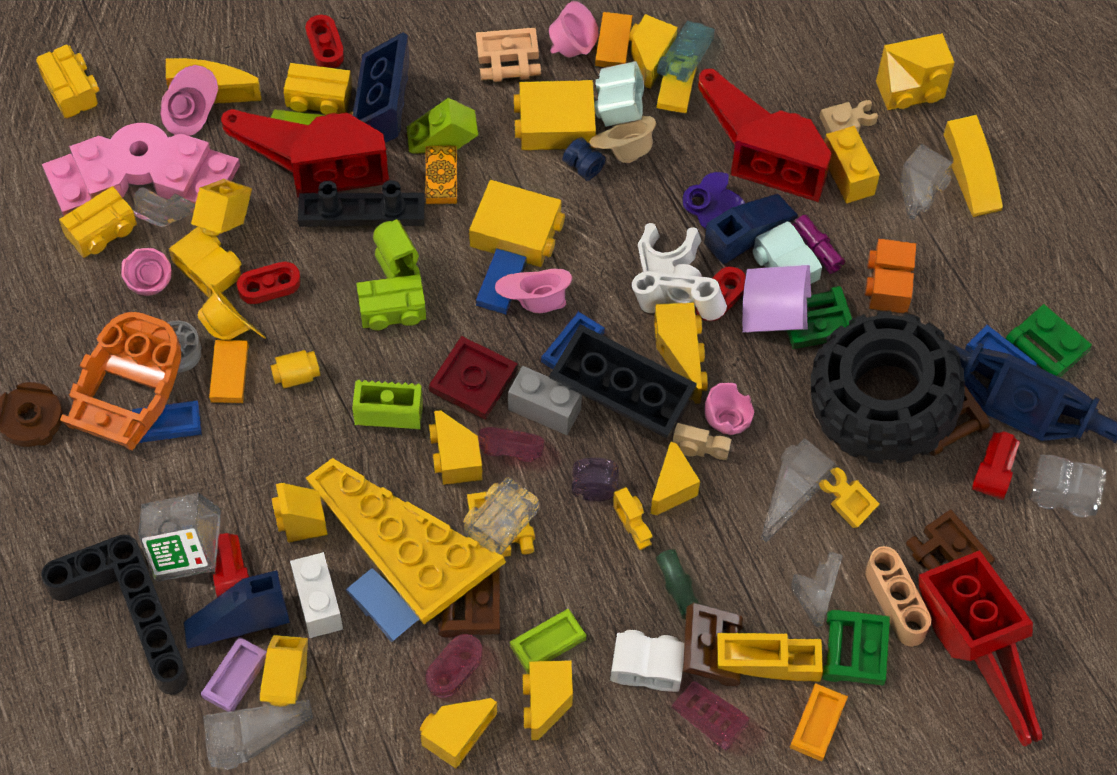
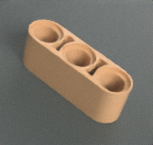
[865,546,932,647]

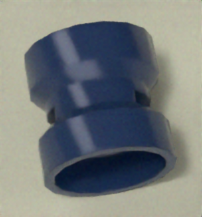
[562,138,606,181]

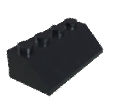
[549,324,697,438]

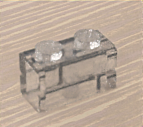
[463,477,539,555]

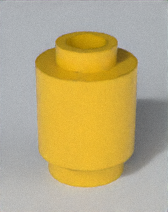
[270,350,321,389]

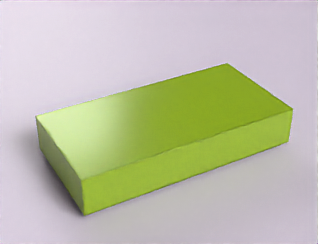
[510,608,587,674]

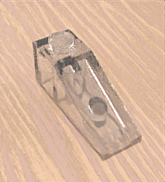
[761,438,835,543]
[203,699,313,770]

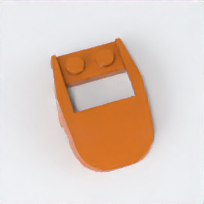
[60,312,181,451]

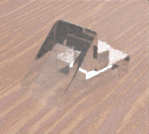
[791,551,843,628]

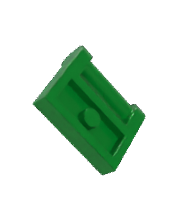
[787,286,852,349]
[1005,304,1092,378]
[822,610,890,686]

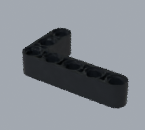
[41,535,188,695]

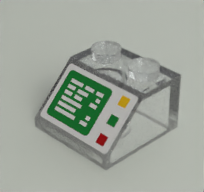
[138,493,221,582]

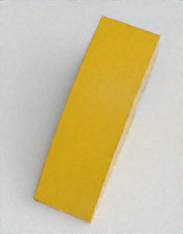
[166,58,261,104]
[943,115,1003,217]
[717,633,823,682]

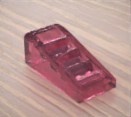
[671,681,750,751]

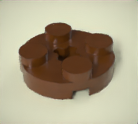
[0,382,63,447]

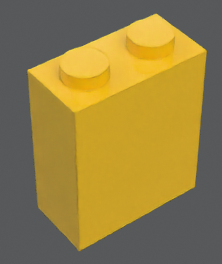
[514,80,596,150]
[469,180,565,267]

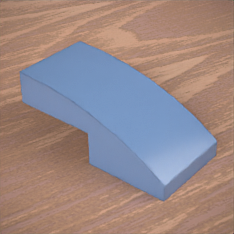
[346,568,419,642]

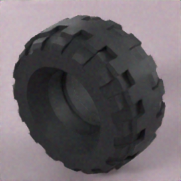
[811,310,965,464]

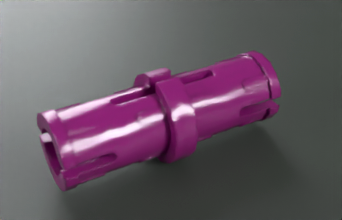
[792,215,845,274]

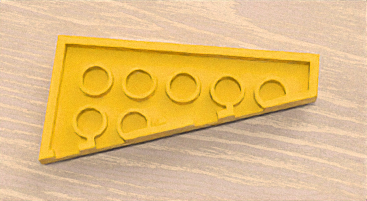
[306,458,506,625]

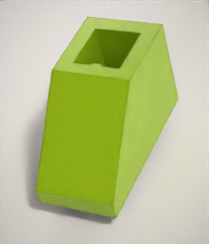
[407,98,478,154]

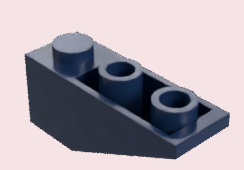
[704,193,798,265]
[183,570,290,648]

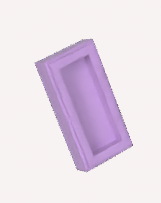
[201,637,267,714]

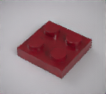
[428,336,518,420]

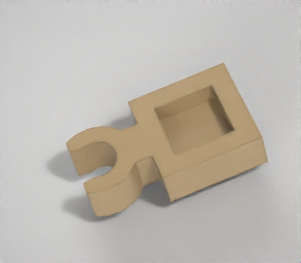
[819,100,878,134]
[673,423,732,460]

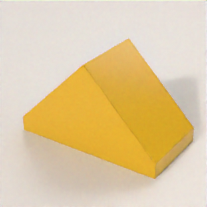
[650,442,700,515]

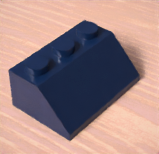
[353,32,409,143]

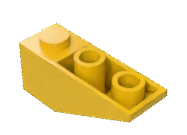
[654,303,708,404]

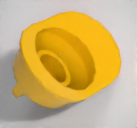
[197,284,266,340]

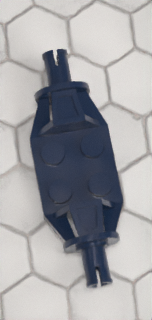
[950,342,1117,444]

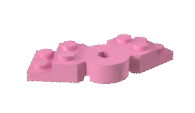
[42,123,240,216]

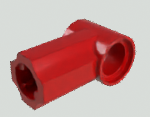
[971,431,1020,500]
[209,533,249,597]

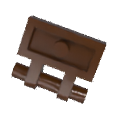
[906,509,995,571]

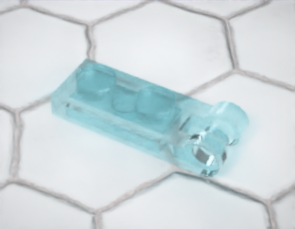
[657,20,715,82]

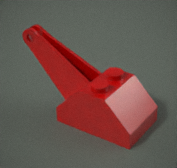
[698,69,832,202]
[221,109,389,198]
[919,550,1042,747]

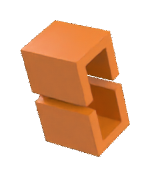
[865,239,917,313]

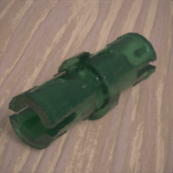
[656,549,699,619]

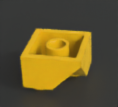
[876,33,955,110]

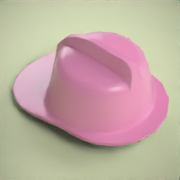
[549,1,599,58]
[160,65,218,136]
[495,269,572,314]

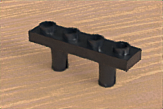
[298,180,425,227]

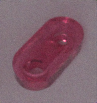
[478,427,544,462]
[426,634,483,698]

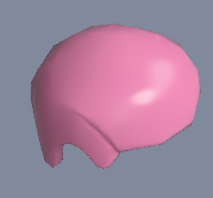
[121,248,172,296]
[704,383,755,435]

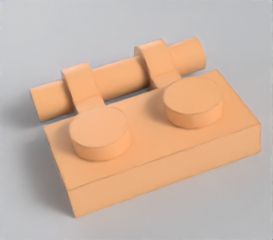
[476,27,541,82]

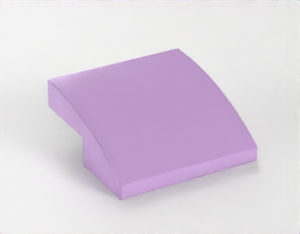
[742,265,811,333]

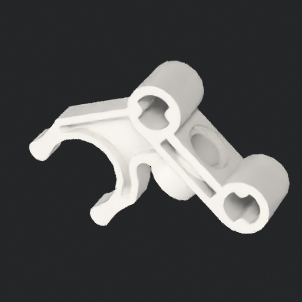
[632,223,727,320]

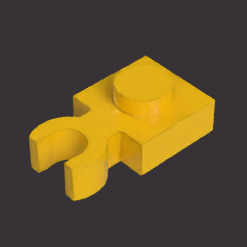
[819,467,879,528]
[613,487,653,550]

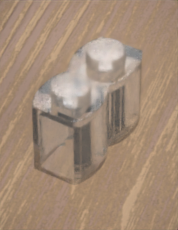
[1030,455,1107,517]

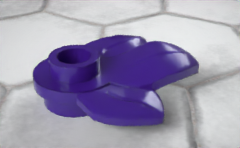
[682,172,745,229]

